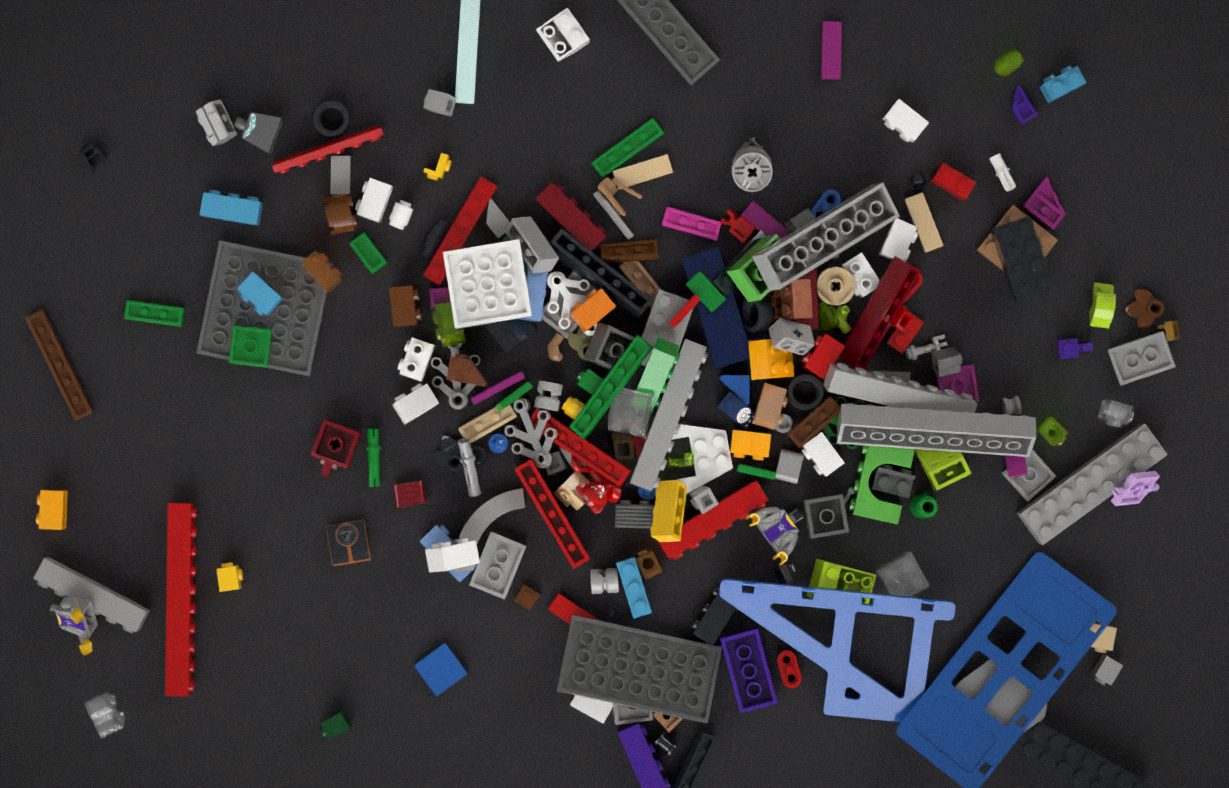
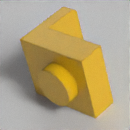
[423,153,452,181]

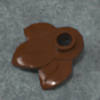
[1125,289,1164,327]

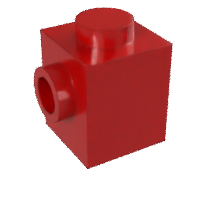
[890,304,914,333]

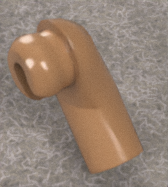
[547,332,564,362]

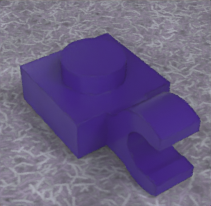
[1057,339,1093,359]

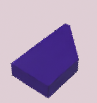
[1011,85,1038,125]

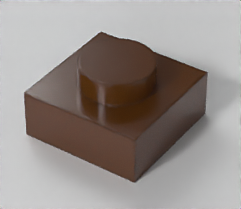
[514,584,540,611]

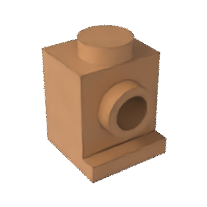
[653,712,683,732]

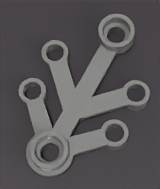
[431,335,481,409]
[504,398,558,468]

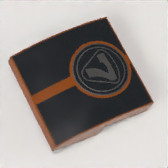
[326,520,371,567]

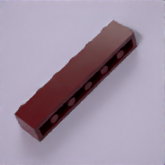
[839,256,921,370]

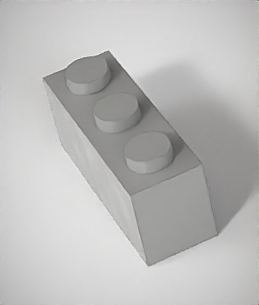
[505,216,559,273]

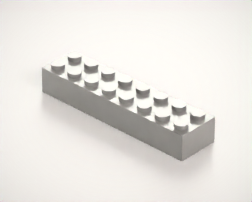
[752,182,900,291]
[1017,423,1168,545]

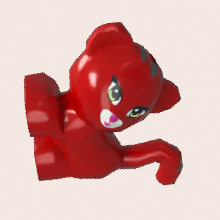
[571,456,621,514]

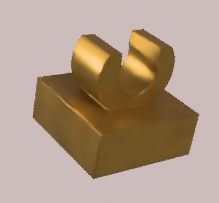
[1157,320,1180,341]

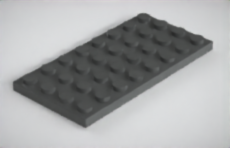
[556,615,722,724]

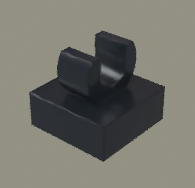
[771,563,797,584]

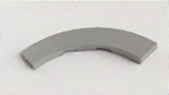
[454,488,525,573]

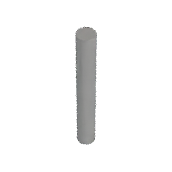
[593,190,634,240]

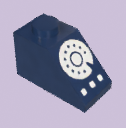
[717,392,755,430]

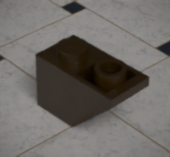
[608,421,634,460]

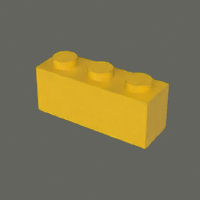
[651,480,687,542]

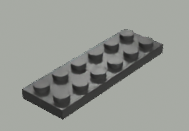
[617,0,720,86]

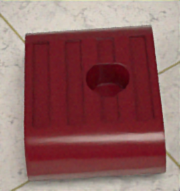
[393,480,427,508]

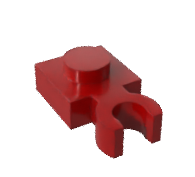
[721,210,757,243]

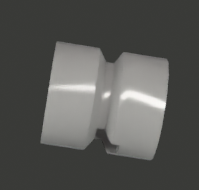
[534,381,563,411]
[590,568,619,594]

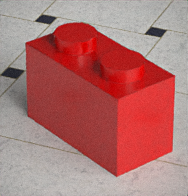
[931,162,976,201]

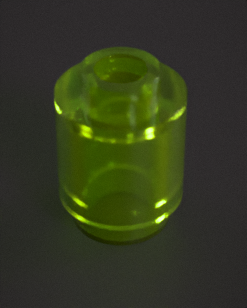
[994,49,1024,77]

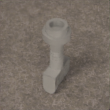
[905,334,947,360]

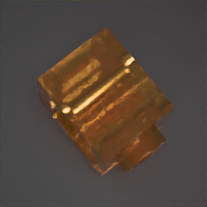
[635,549,663,580]

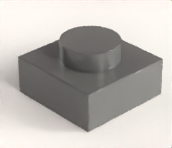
[542,451,567,476]

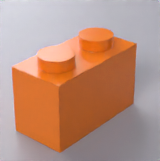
[570,288,616,332]

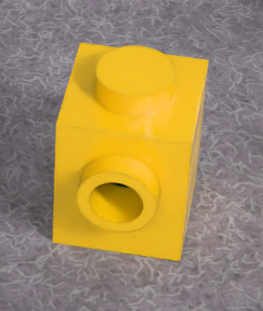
[217,562,243,592]

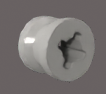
[1002,396,1022,415]

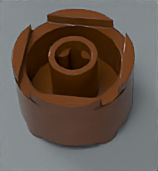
[323,193,357,236]

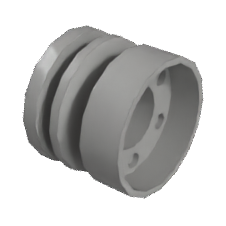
[732,146,773,192]

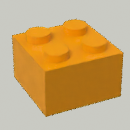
[748,339,794,380]

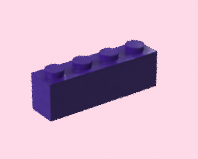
[617,722,671,788]

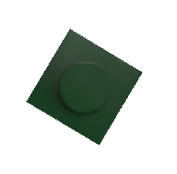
[320,710,352,740]

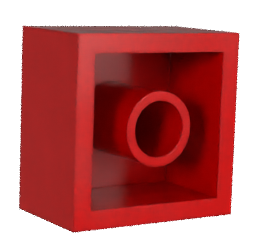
[801,334,845,379]

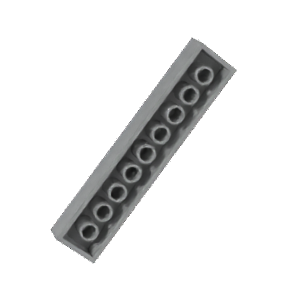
[837,403,1036,457]

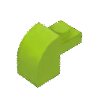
[1089,283,1116,329]

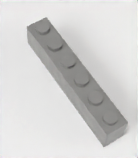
[33,557,150,633]

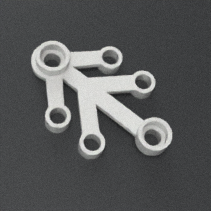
[547,272,598,336]

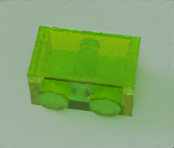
[433,302,466,347]

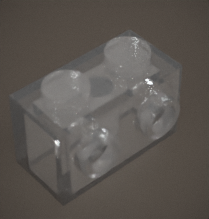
[1097,400,1134,428]

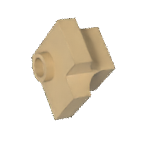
[553,471,590,510]

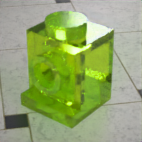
[1036,416,1068,446]

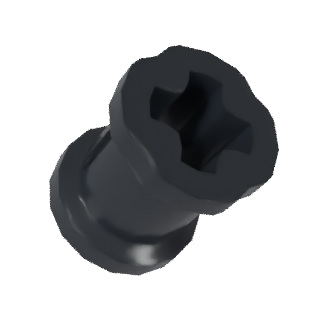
[652,731,678,756]

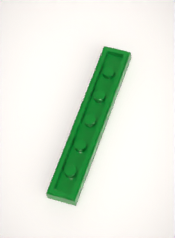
[569,335,653,439]

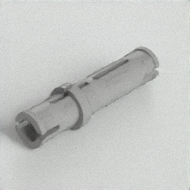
[458,439,481,497]

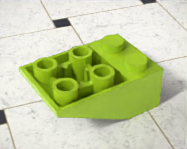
[915,449,972,490]
[806,559,876,604]

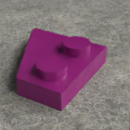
[1022,177,1065,230]

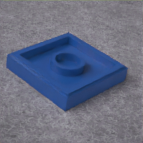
[414,643,468,696]

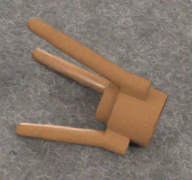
[597,177,642,216]

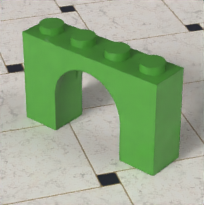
[849,445,915,524]

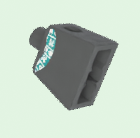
[234,112,283,154]

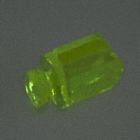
[818,301,840,330]

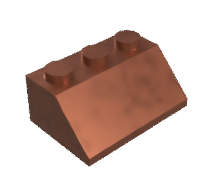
[446,353,488,387]

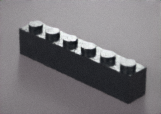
[550,229,652,321]

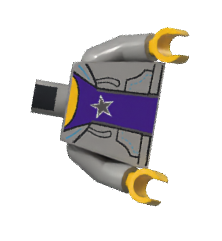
[746,507,803,565]
[49,597,98,655]

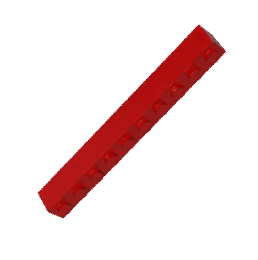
[165,502,197,697]

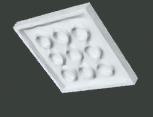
[443,239,532,329]

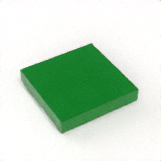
[229,325,272,368]

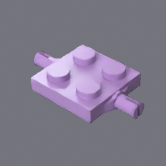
[1111,471,1160,506]

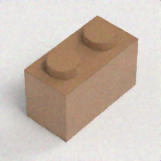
[752,383,788,430]

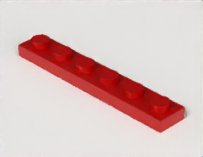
[272,124,384,174]
[423,177,498,285]
[531,408,631,487]

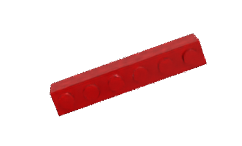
[515,459,590,569]
[659,480,768,560]

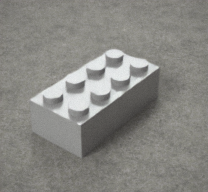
[641,289,693,368]

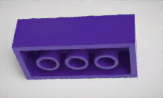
[719,627,778,714]

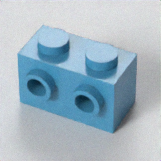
[1040,65,1086,103]
[237,272,284,316]

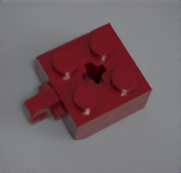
[311,419,362,477]

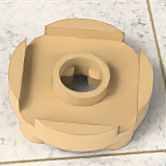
[817,267,857,306]

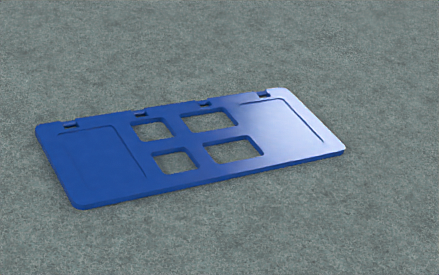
[897,552,1116,788]

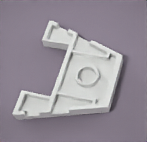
[672,424,733,494]

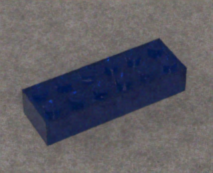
[681,247,750,369]

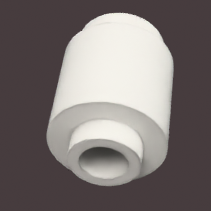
[389,200,413,230]

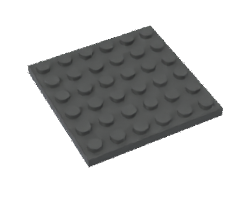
[197,241,333,376]

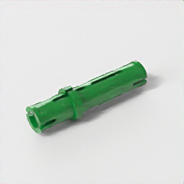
[366,429,381,487]

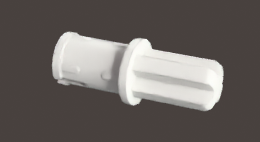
[989,154,1016,192]

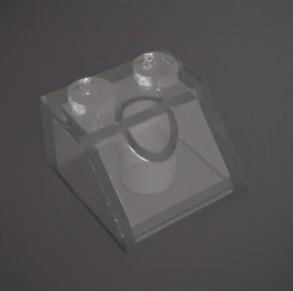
[608,388,653,438]

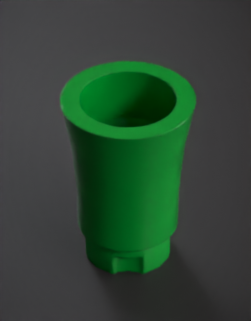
[910,492,938,519]

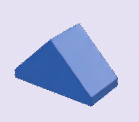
[719,375,750,405]

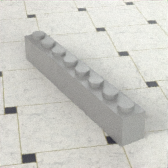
[629,339,708,491]
[823,363,978,413]

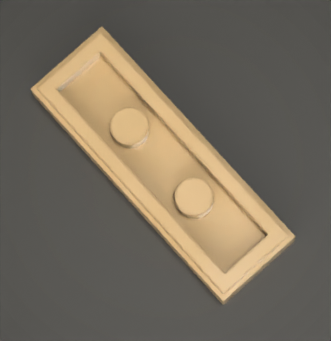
[613,154,673,190]
[904,192,944,253]
[458,404,517,443]

